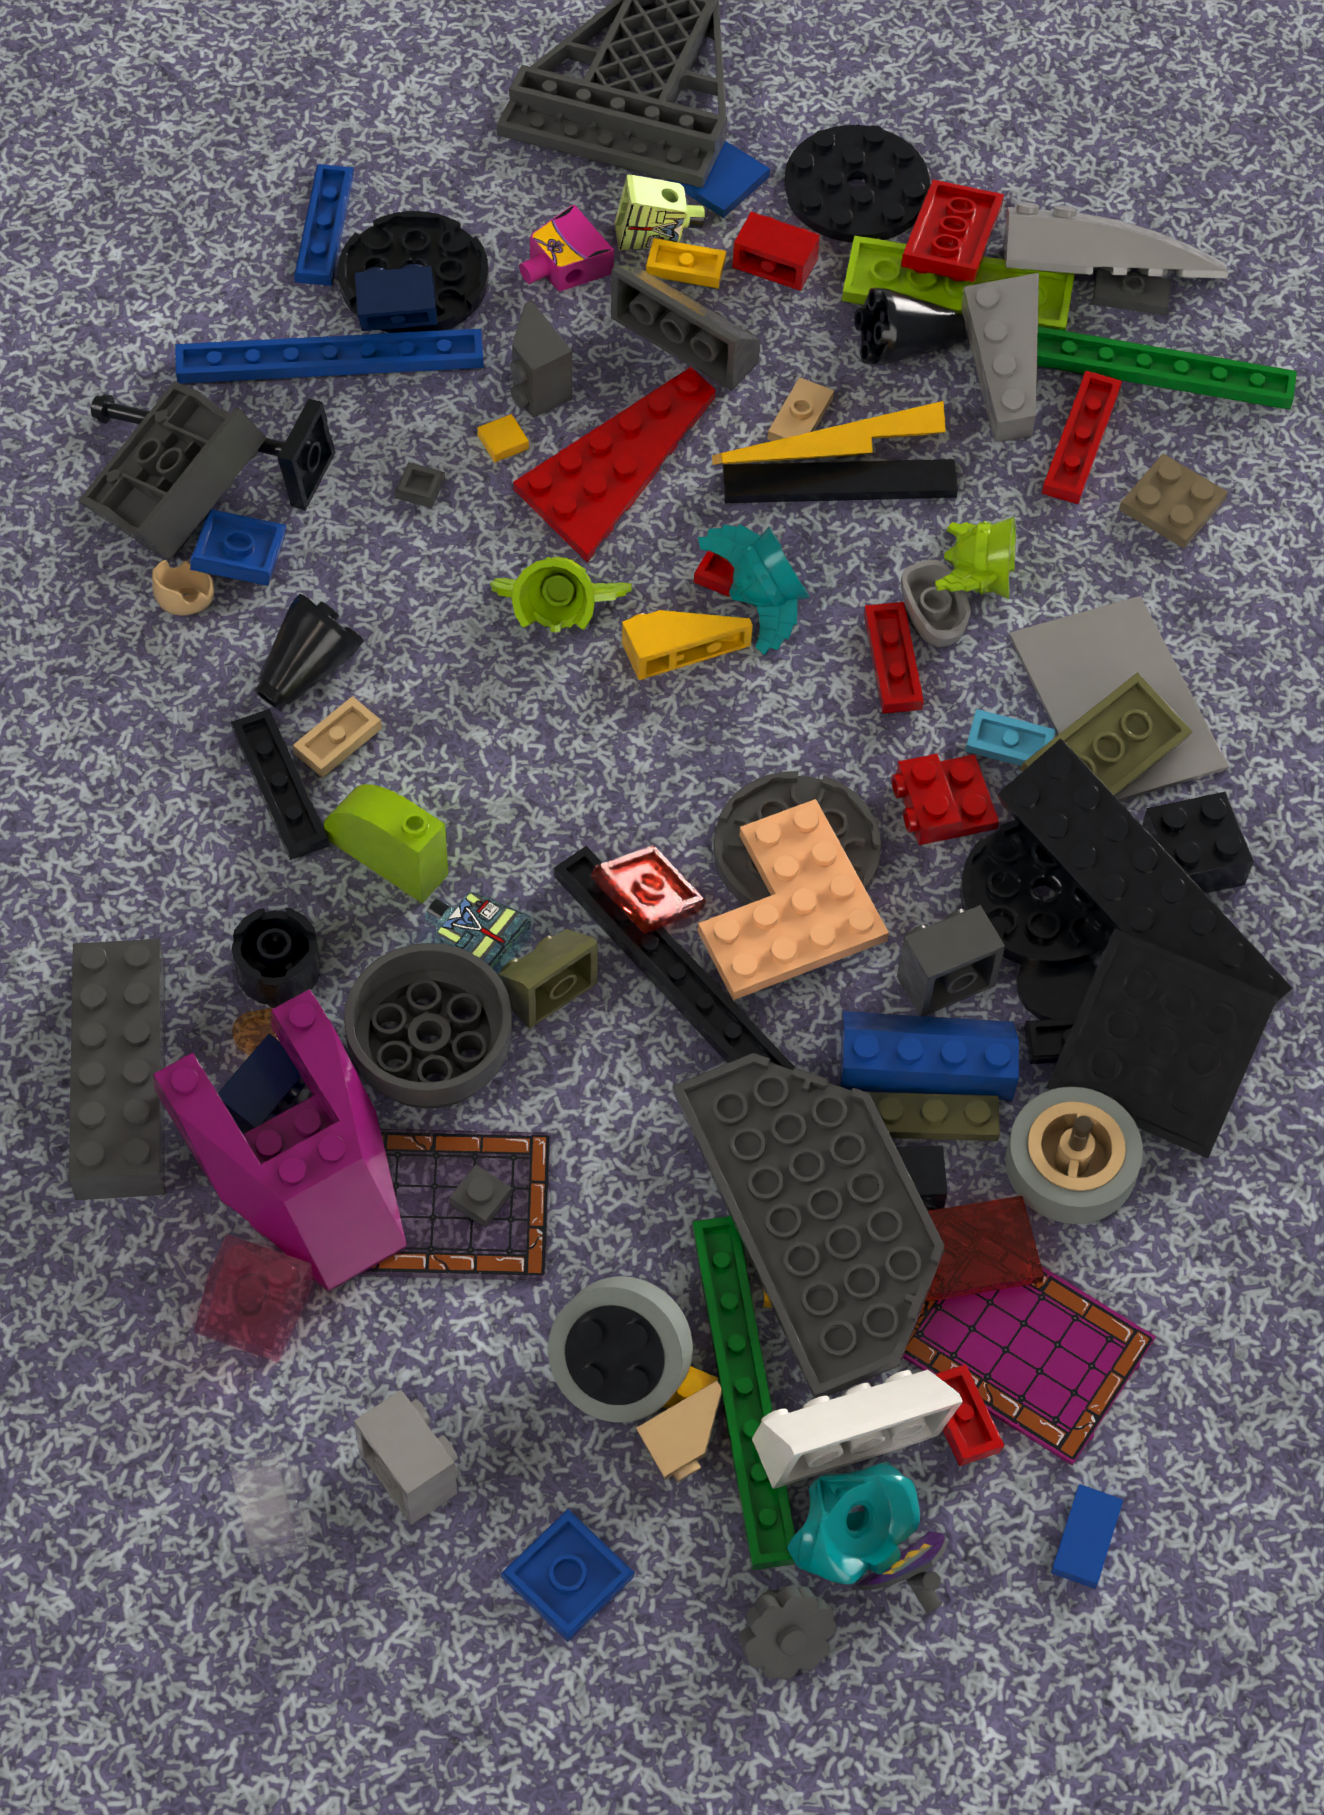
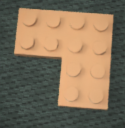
[698,799,889,1000]

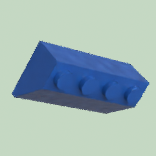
[840,1011,1019,1101]

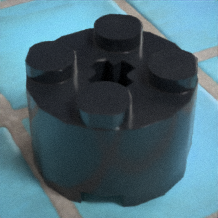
[231,907,321,1008]

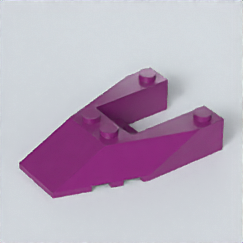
[153,989,407,1292]

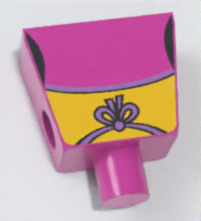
[519,204,614,292]

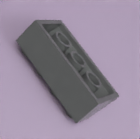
[611,265,760,391]

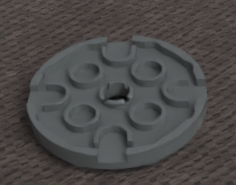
[714,771,881,905]

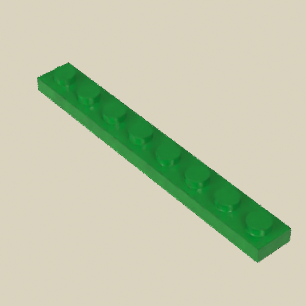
[1037,326,1297,410]
[692,1216,795,1570]

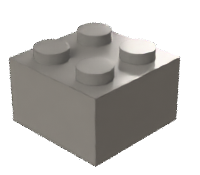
[354,1390,459,1525]

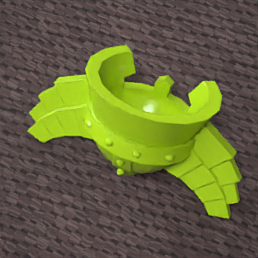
[935,517,1016,599]
[490,557,632,632]

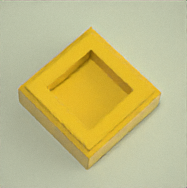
[477,414,529,463]

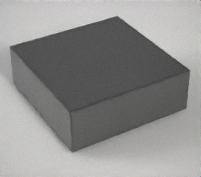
[395,462,445,508]

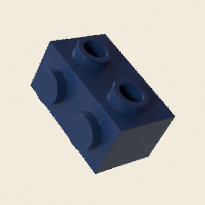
[355,264,438,331]
[218,1033,306,1134]

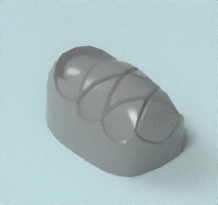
[901,559,971,648]

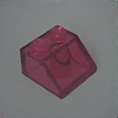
[194,1234,314,1363]

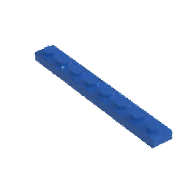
[175,329,484,384]

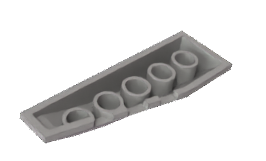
[1003,202,1228,278]

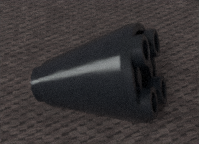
[854,288,965,365]
[254,594,364,710]

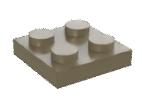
[1119,454,1228,548]

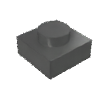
[449,1164,512,1228]

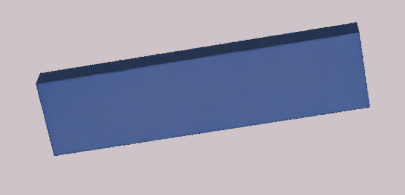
[294,164,354,286]

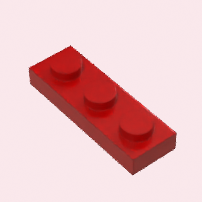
[863,602,924,714]

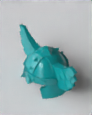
[698,524,810,656]

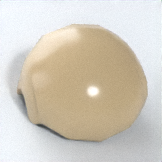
[152,560,214,616]

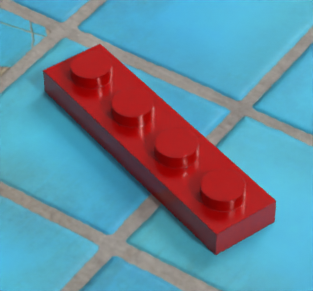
[1041,371,1122,505]

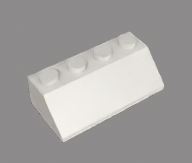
[752,1370,963,1489]

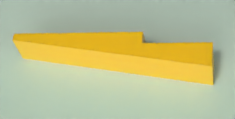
[712,401,946,465]

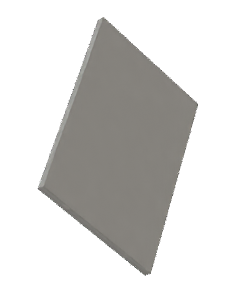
[1009,596,1229,802]

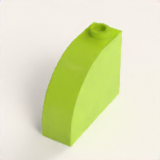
[323,784,449,904]

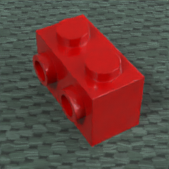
[732,211,820,291]

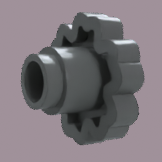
[738,1586,837,1680]

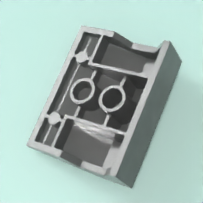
[78,381,267,560]

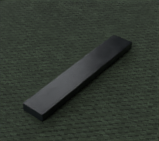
[722,459,958,503]

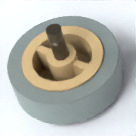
[1005,1087,1143,1224]

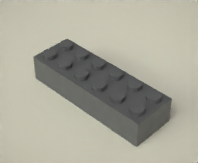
[69,939,165,1200]

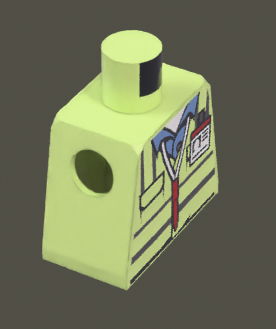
[614,175,705,250]

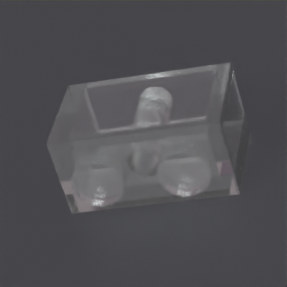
[229,1450,315,1567]

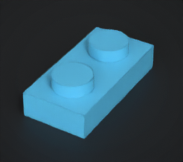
[965,709,1056,766]

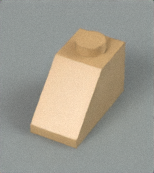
[636,1381,722,1482]

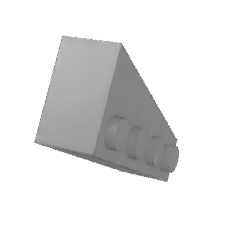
[961,273,1039,442]

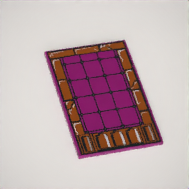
[903,1209,1156,1466]

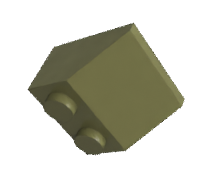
[497,929,598,1029]

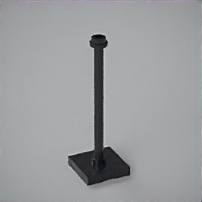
[91,394,336,511]

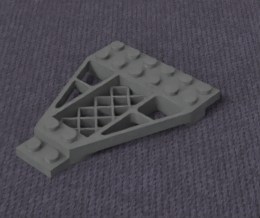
[496,0,727,188]

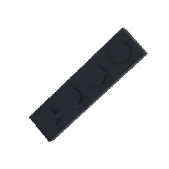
[231,709,329,860]

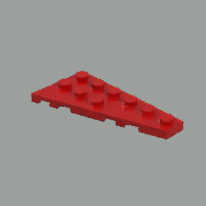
[513,367,716,563]

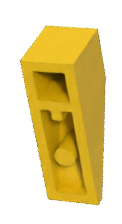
[622,610,753,680]

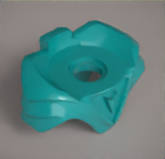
[788,1461,920,1584]

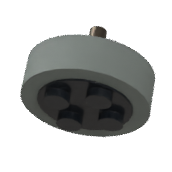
[548,1276,693,1422]

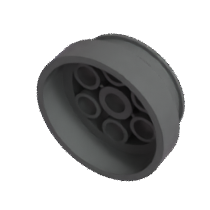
[344,943,512,1109]

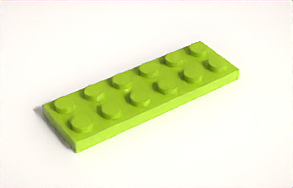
[842,235,1075,331]

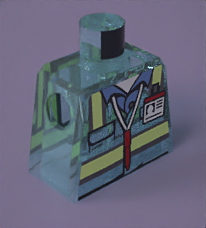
[425,892,532,974]

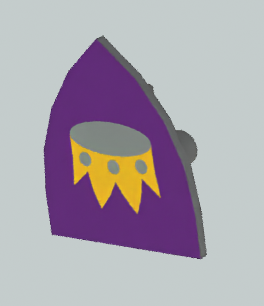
[856,1531,947,1613]

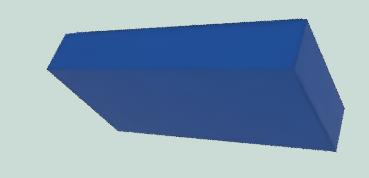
[1051,1484,1124,1589]

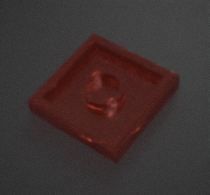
[591,845,707,933]

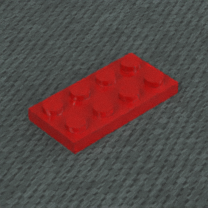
[901,179,1004,282]

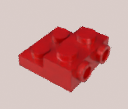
[891,753,999,845]

